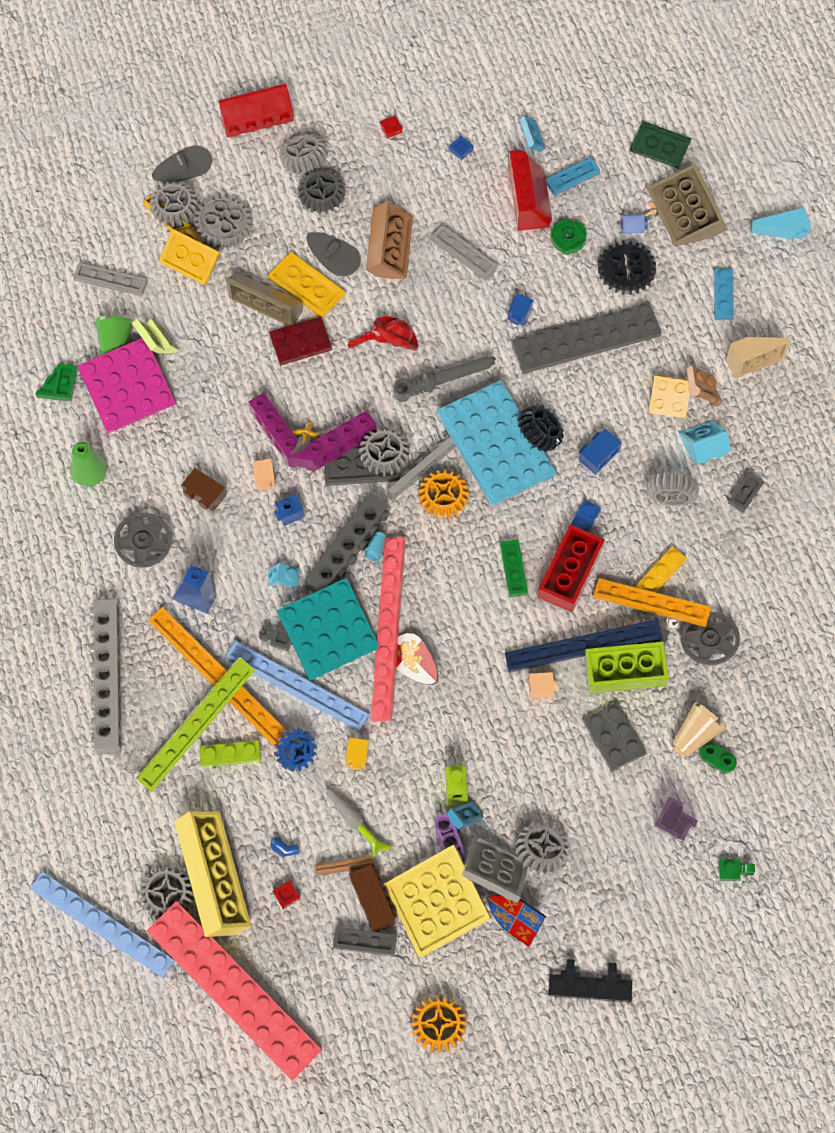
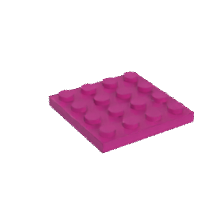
[77,338,176,434]

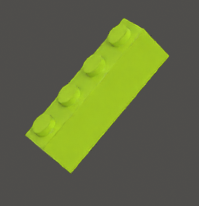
[585,642,669,694]

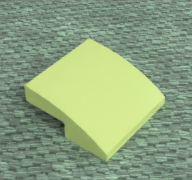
[132,319,178,354]

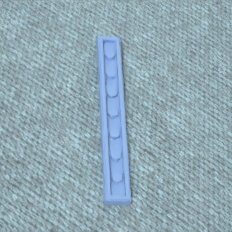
[225,640,370,732]

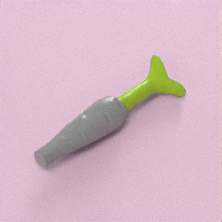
[325,788,392,857]

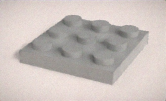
[461,834,528,903]

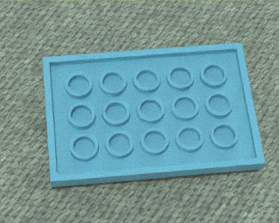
[436,380,557,507]

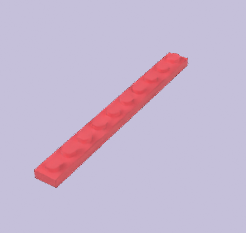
[371,537,406,722]

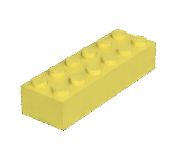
[174,811,251,937]

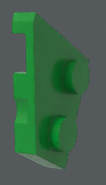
[35,364,78,401]

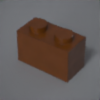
[181,468,227,512]

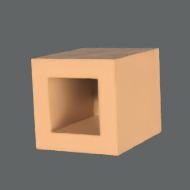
[252,459,276,490]
[528,672,558,699]

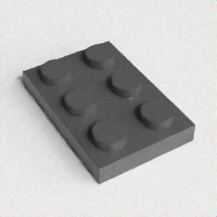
[583,703,646,772]

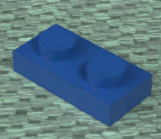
[570,500,601,532]

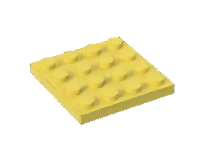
[384,845,492,958]

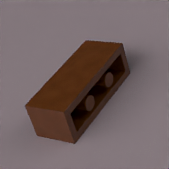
[349,864,398,932]

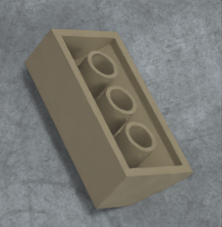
[226,273,303,326]

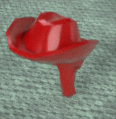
[347,316,418,351]

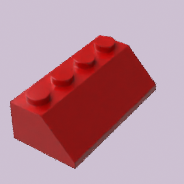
[218,84,294,138]

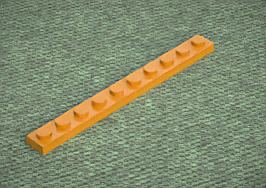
[148,607,294,751]

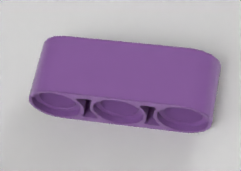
[435,814,467,863]

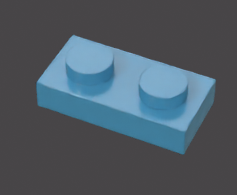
[520,116,546,152]
[447,802,484,830]

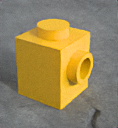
[345,738,369,770]

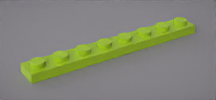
[135,657,255,792]

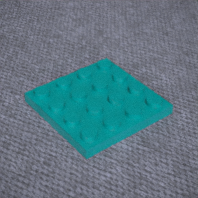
[276,578,379,681]

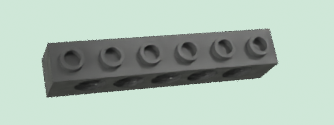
[305,492,390,593]

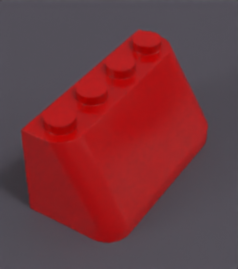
[508,150,552,231]

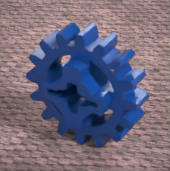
[274,728,317,772]

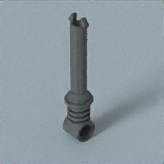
[393,356,496,402]

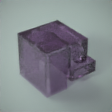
[654,797,698,843]

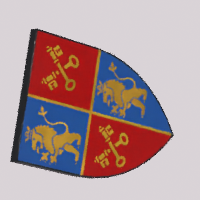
[487,894,546,947]

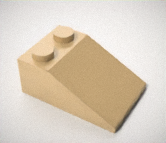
[726,337,790,379]

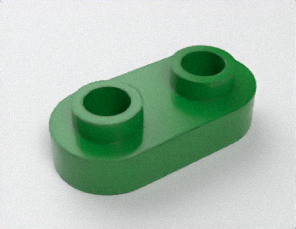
[699,742,737,774]

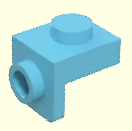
[268,563,300,589]

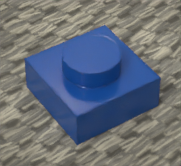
[449,136,474,161]

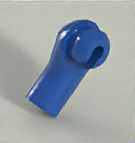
[270,837,299,857]

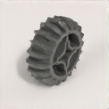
[297,168,345,214]

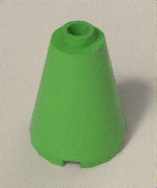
[96,316,133,355]
[70,442,107,487]

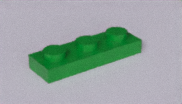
[499,539,528,597]

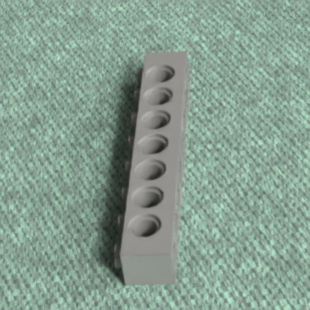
[90,599,121,755]

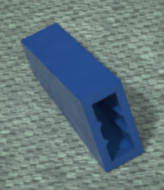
[173,565,216,614]

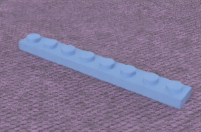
[30,872,175,978]

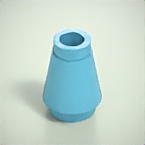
[364,532,386,562]

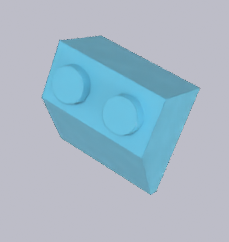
[679,420,731,464]

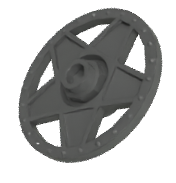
[114,512,172,568]
[681,612,740,665]

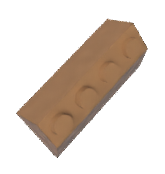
[366,201,413,280]

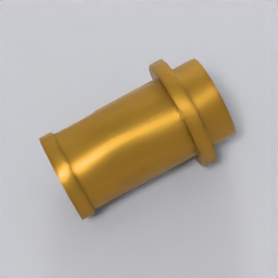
[184,226,206,244]

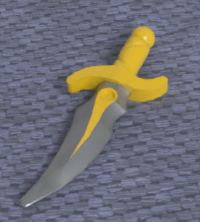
[291,422,321,454]

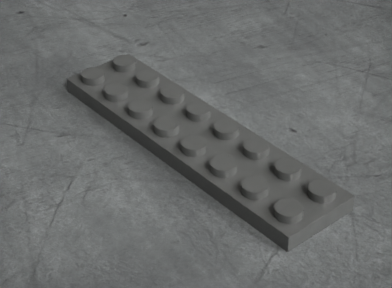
[511,302,662,374]

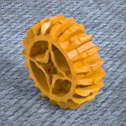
[418,469,469,519]
[411,995,467,1054]

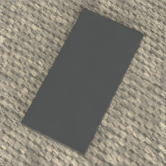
[324,445,400,486]

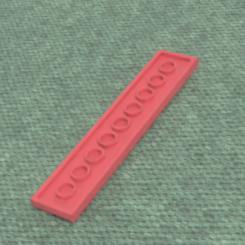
[147,901,322,1081]

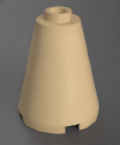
[672,702,726,757]

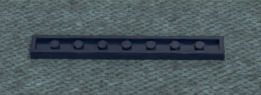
[505,619,662,673]

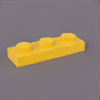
[635,546,687,593]

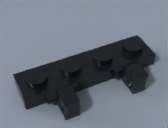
[548,959,633,1003]

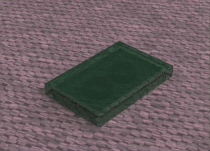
[630,121,692,169]

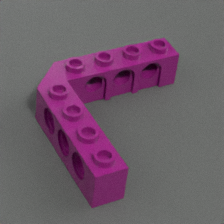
[248,393,377,471]

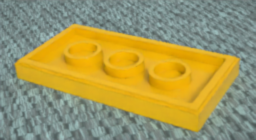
[267,252,346,319]

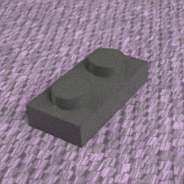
[728,472,764,513]

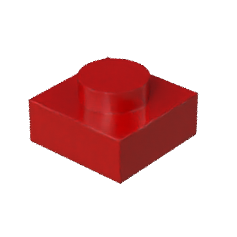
[380,115,403,138]
[272,881,301,910]

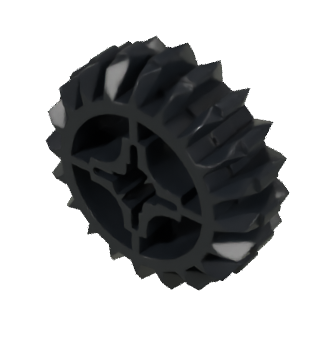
[517,403,564,452]

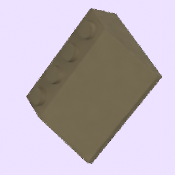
[647,164,727,247]

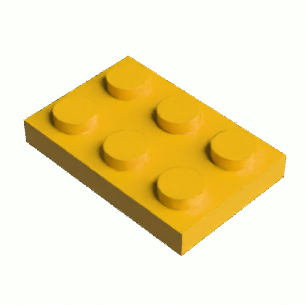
[158,229,221,285]

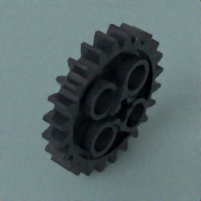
[598,240,656,295]

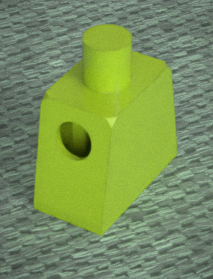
[445,765,468,807]

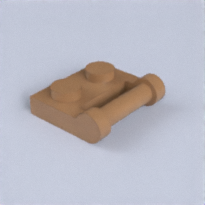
[686,366,721,406]

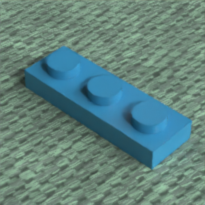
[545,157,600,196]
[714,268,734,320]

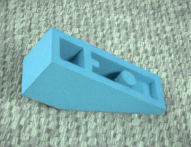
[750,208,811,239]

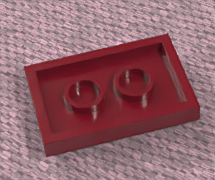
[269,317,332,366]

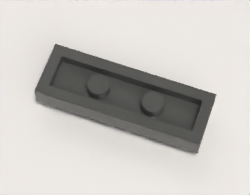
[333,927,397,957]

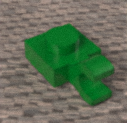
[719,859,755,881]

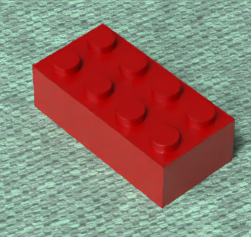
[537,525,605,613]

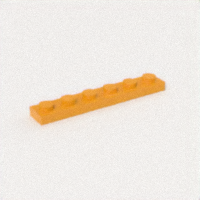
[593,578,711,627]

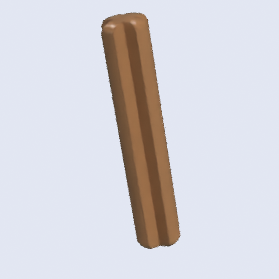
[315,855,375,876]

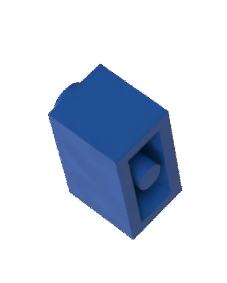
[579,429,622,475]

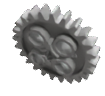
[194,195,252,249]

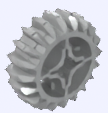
[279,133,327,174]
[150,181,198,228]
[359,426,410,477]
[647,471,699,507]
[515,822,570,876]
[139,865,194,920]

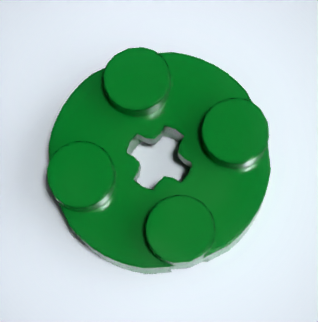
[551,219,587,255]

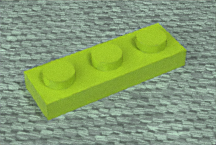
[200,740,261,767]

